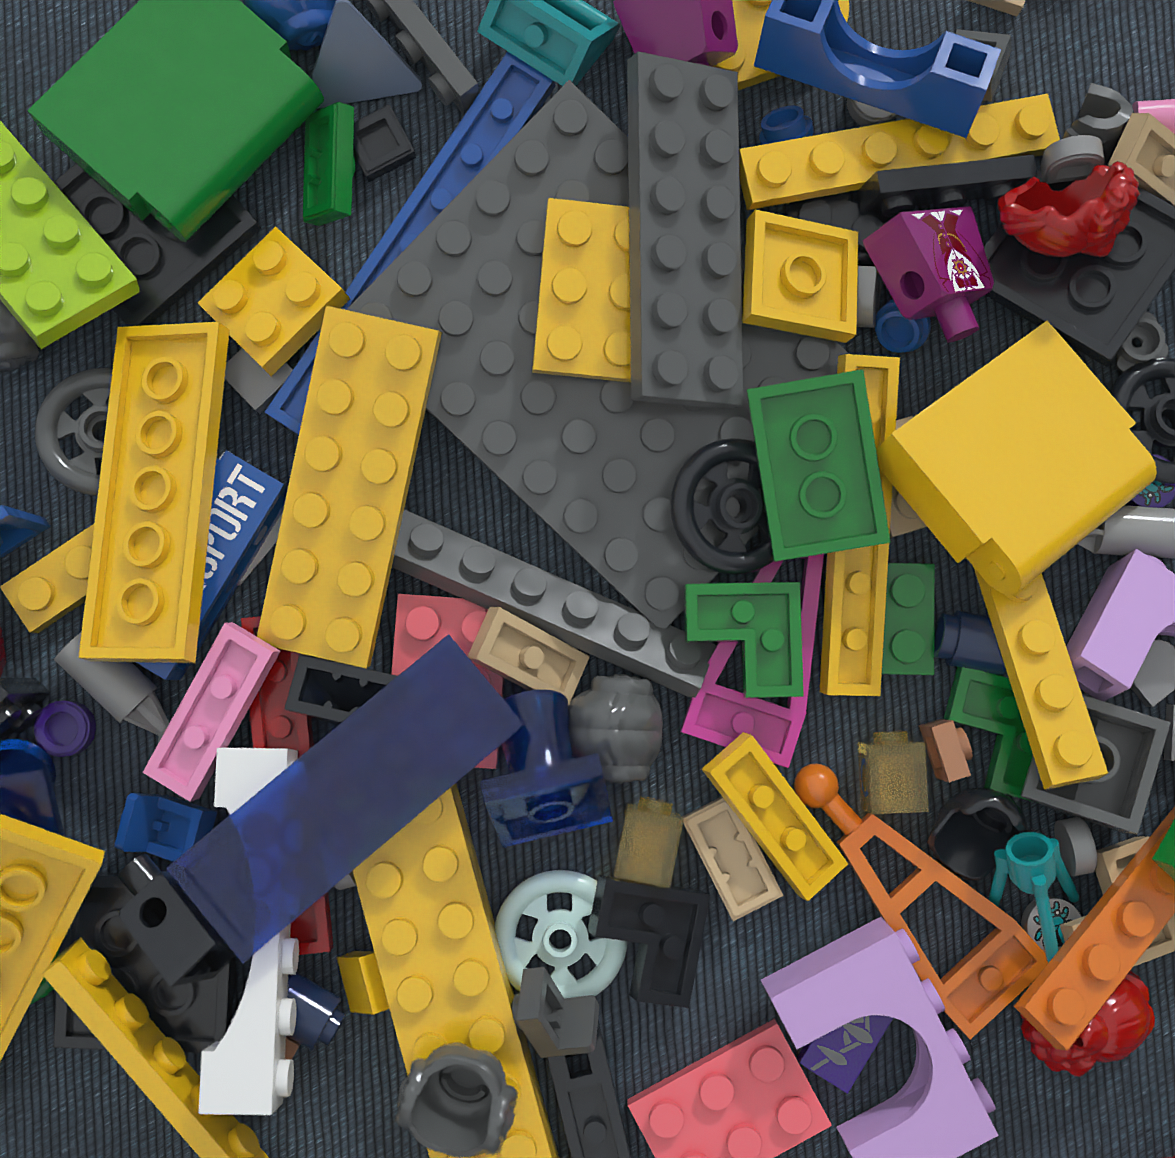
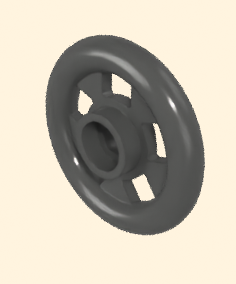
[35,368,113,496]

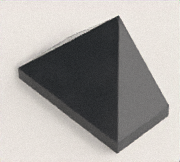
[284,654,410,735]

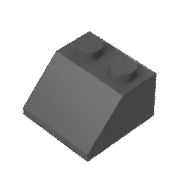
[1020,695,1171,834]

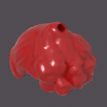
[998,161,1140,257]
[1021,970,1155,1077]

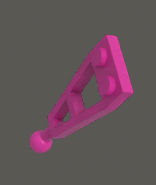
[680,554,824,768]

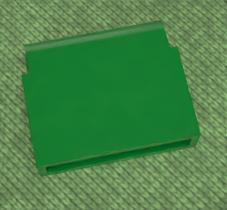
[27,0,324,242]

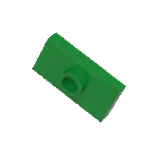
[303,102,355,226]

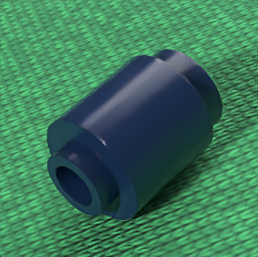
[934,610,1006,675]
[286,972,346,1051]

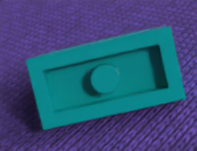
[477,0,620,86]

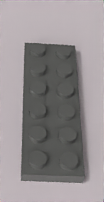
[627,51,743,409]

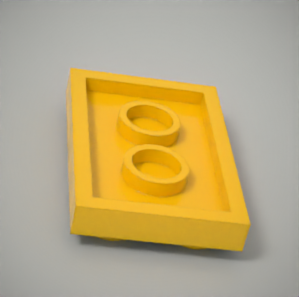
[532,198,631,382]

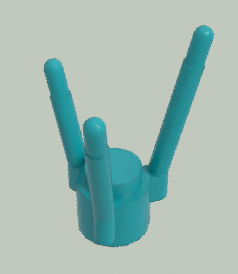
[988,832,1079,963]

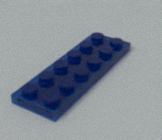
[166,634,525,963]

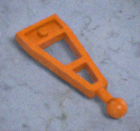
[794,764,1048,1040]

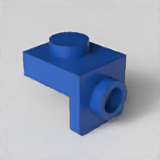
[115,793,217,867]

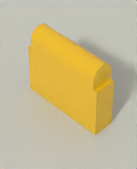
[876,320,1157,595]

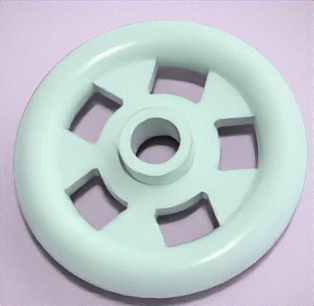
[494,870,628,998]

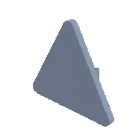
[311,0,422,109]

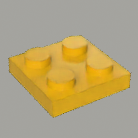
[742,209,858,343]
[198,226,350,377]

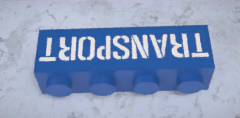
[136,450,288,680]

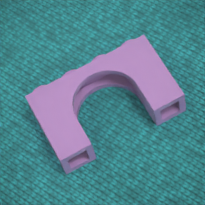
[1066,549,1175,701]
[761,917,998,1158]

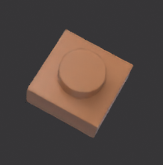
[919,719,973,782]

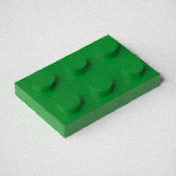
[746,369,891,562]

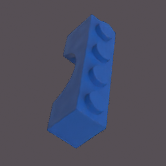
[754,0,1001,138]

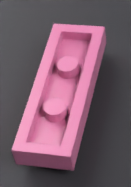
[143,622,280,802]

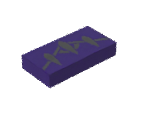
[797,1015,893,1094]

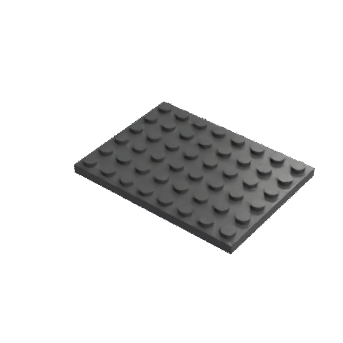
[346,80,849,629]

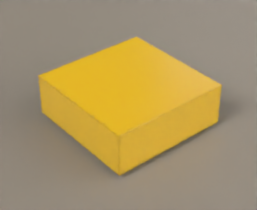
[337,951,389,1015]

